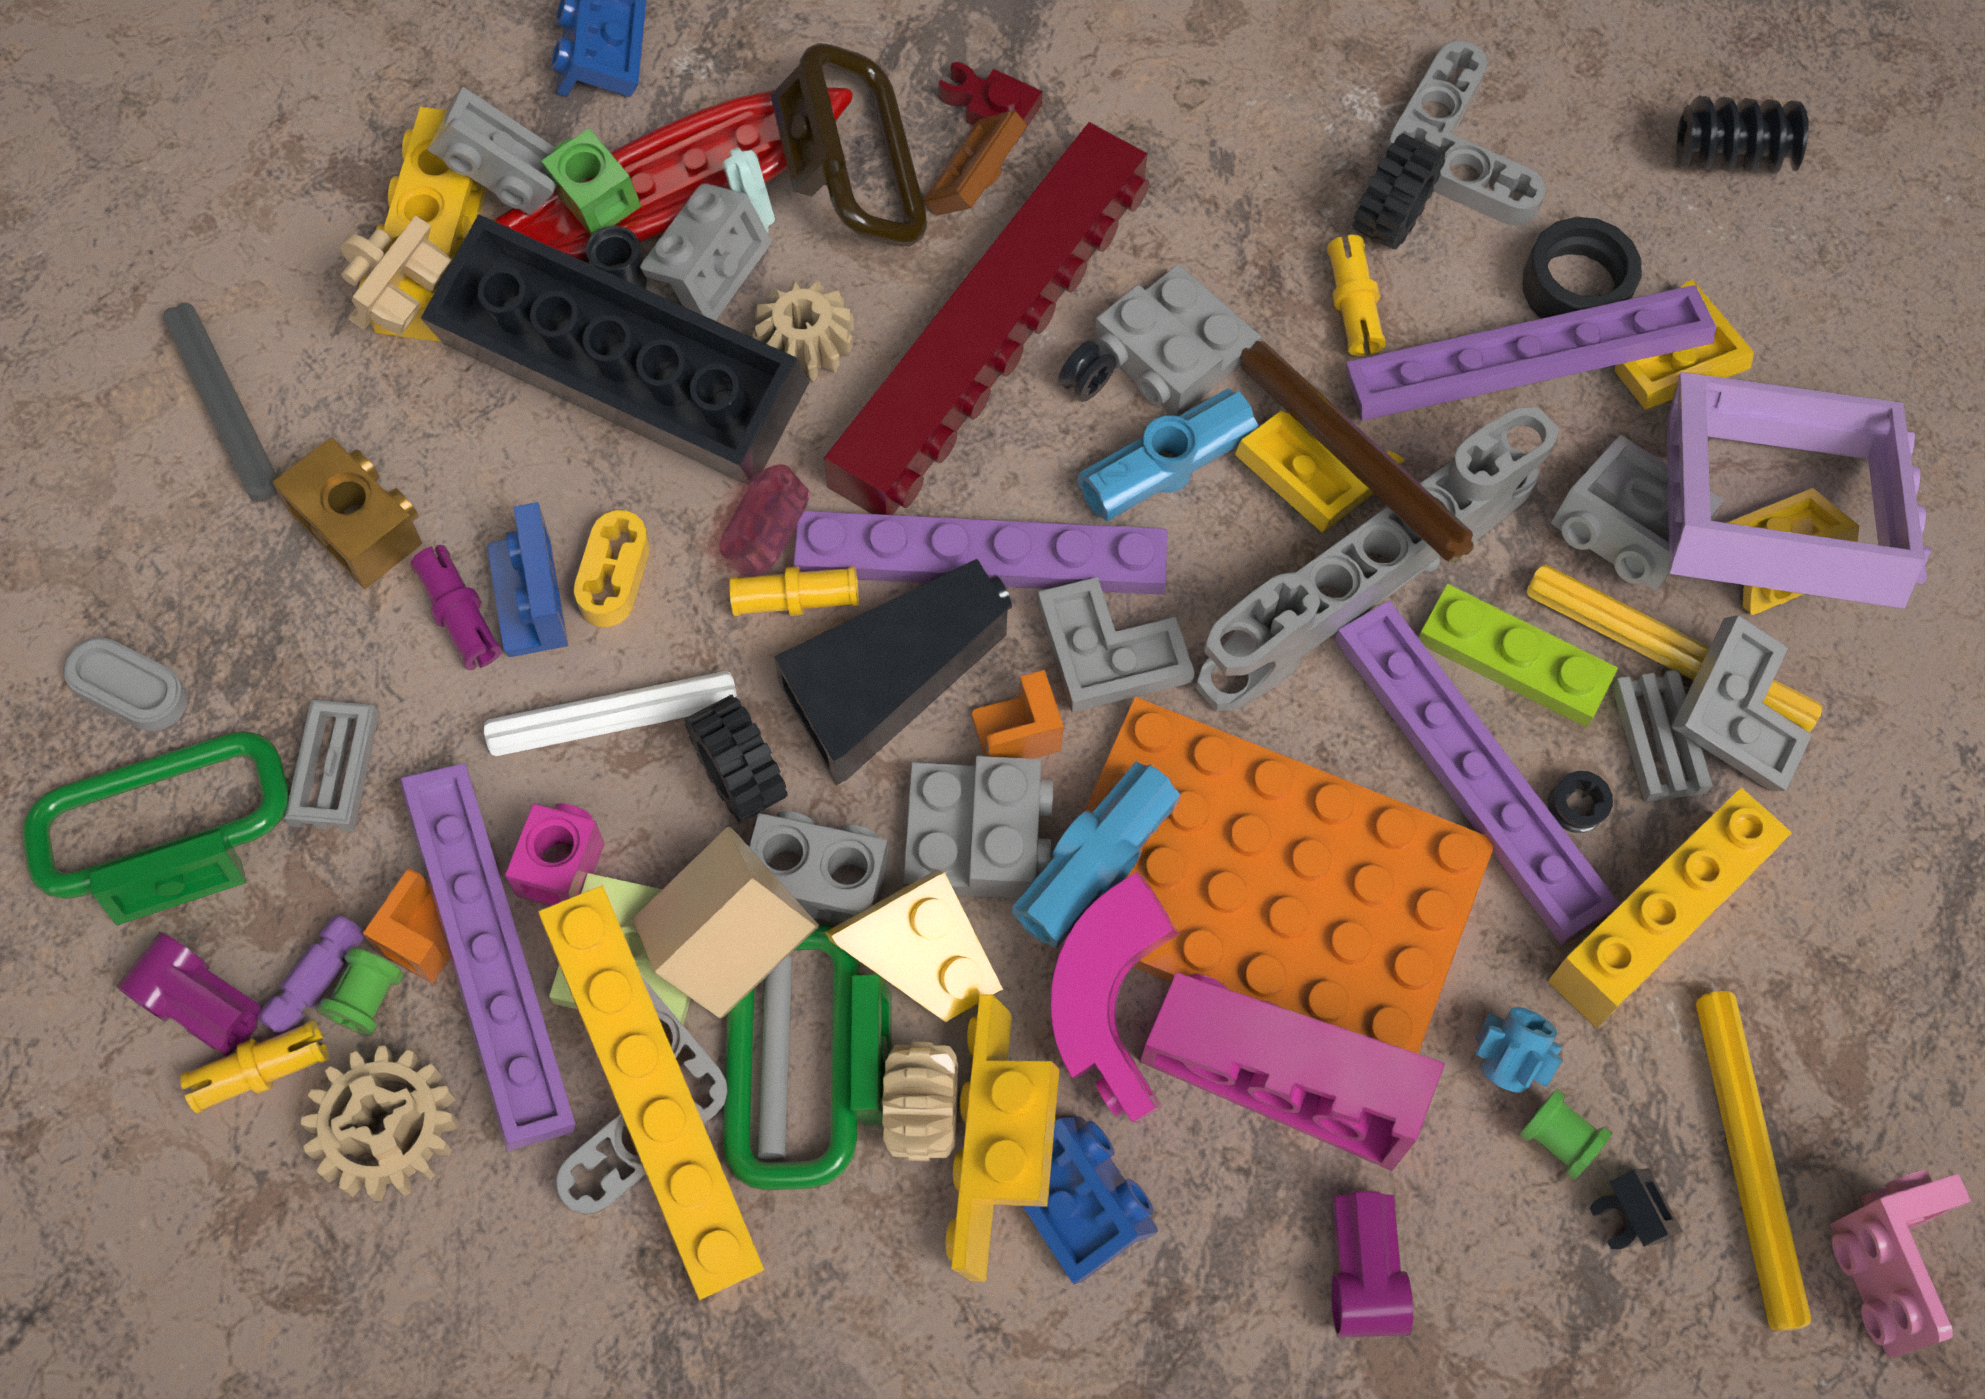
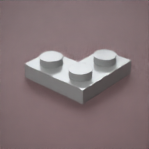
[1037,577,1195,712]
[1671,615,1812,791]

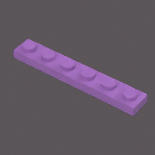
[1346,285,1716,421]
[794,511,1167,595]
[1335,600,1620,946]
[401,763,575,1152]

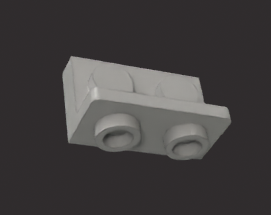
[640,184,772,321]

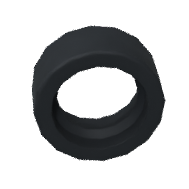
[1523,217,1642,319]

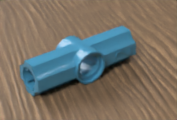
[1078,388,1258,522]
[1012,761,1181,949]

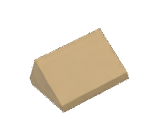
[632,827,819,1018]

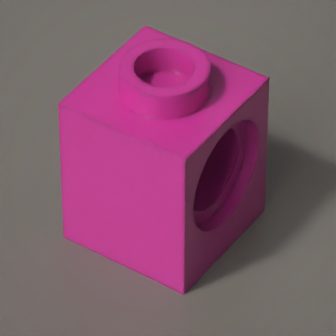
[505,803,605,906]

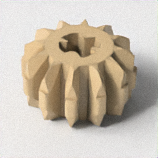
[753,278,854,383]
[882,1041,959,1161]

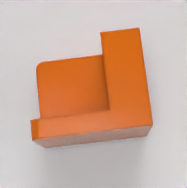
[972,670,1064,759]
[363,868,450,984]

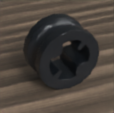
[1058,341,1116,402]
[1548,771,1613,833]

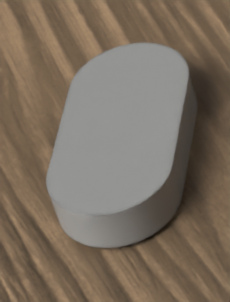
[64,638,188,731]

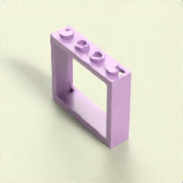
[1666,372,1931,609]

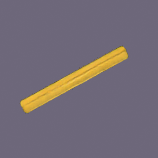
[1527,564,1823,733]
[1696,991,1812,1331]

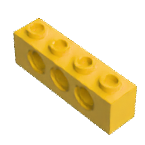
[359,107,487,342]
[1547,787,1792,1029]

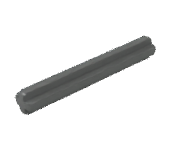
[163,302,278,502]

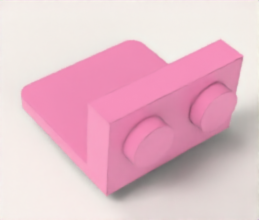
[1830,1170,1971,1358]

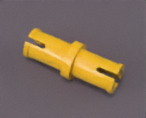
[1326,235,1386,357]
[730,566,859,617]
[180,1019,329,1114]

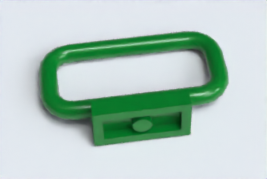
[22,731,288,926]
[723,924,892,1191]

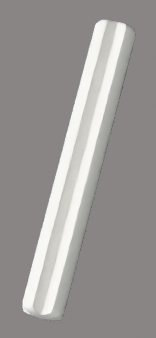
[484,671,737,756]

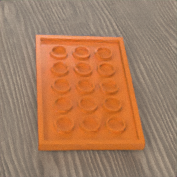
[1065,696,1494,1054]

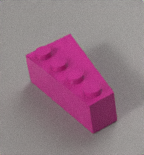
[1140,972,1445,1171]

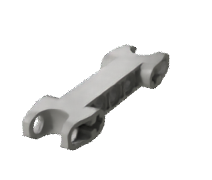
[1196,407,1559,711]

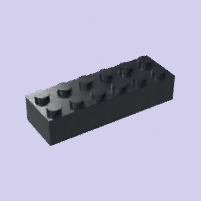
[421,214,809,488]

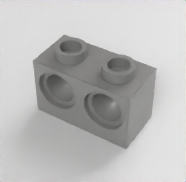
[749,811,889,927]

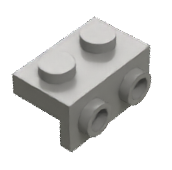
[428,87,557,216]

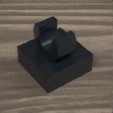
[1590,1169,1683,1250]

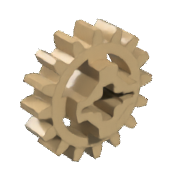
[301,1046,459,1201]

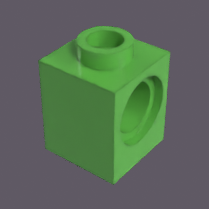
[541,128,641,236]

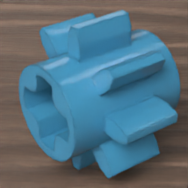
[1475,1007,1563,1093]

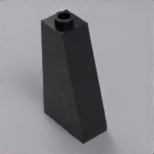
[774,559,1012,785]

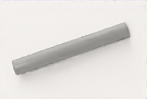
[758,956,792,1159]

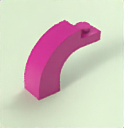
[1051,872,1180,1123]

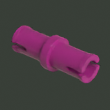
[410,545,502,670]

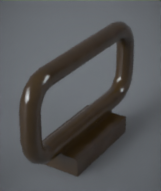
[770,43,927,247]

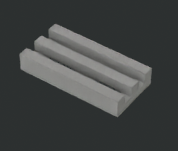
[1612,670,1713,802]
[284,700,379,832]

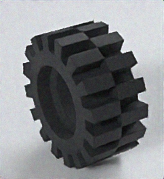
[1353,133,1446,250]
[684,694,788,822]

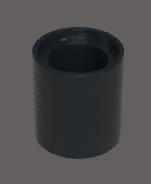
[586,226,647,289]

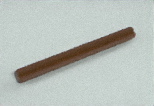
[1240,341,1474,562]

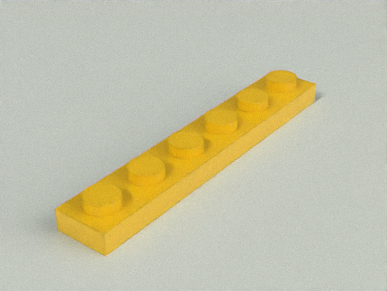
[538,885,764,1300]

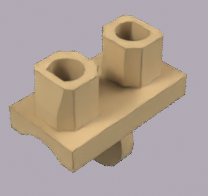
[340,215,452,335]

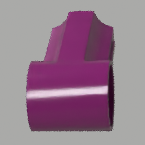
[116,932,262,1056]
[1331,1191,1413,1337]

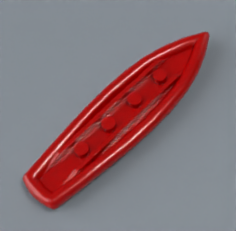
[494,87,853,262]

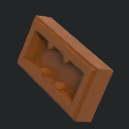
[923,111,1027,216]

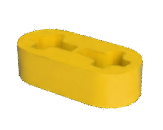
[574,510,650,627]

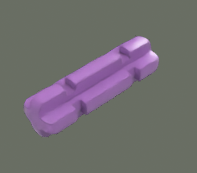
[258,915,365,1035]

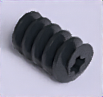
[1676,95,1809,174]

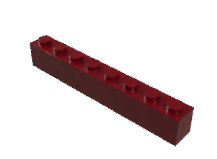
[824,122,1149,515]

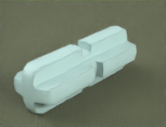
[723,147,775,233]

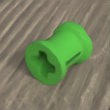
[317,948,404,1036]
[1519,1088,1613,1180]

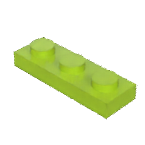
[1419,583,1618,728]

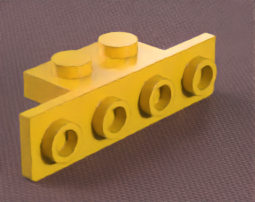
[946,994,1060,1282]

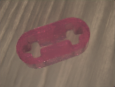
[719,464,809,577]

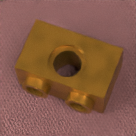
[272,437,423,590]

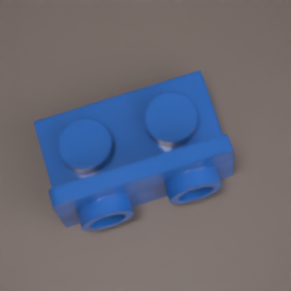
[550,0,647,97]
[487,502,569,657]
[1023,1116,1158,1285]

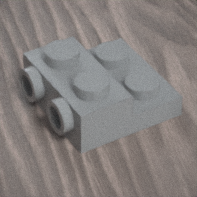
[1094,264,1262,416]
[1551,435,1724,592]
[904,756,1053,899]

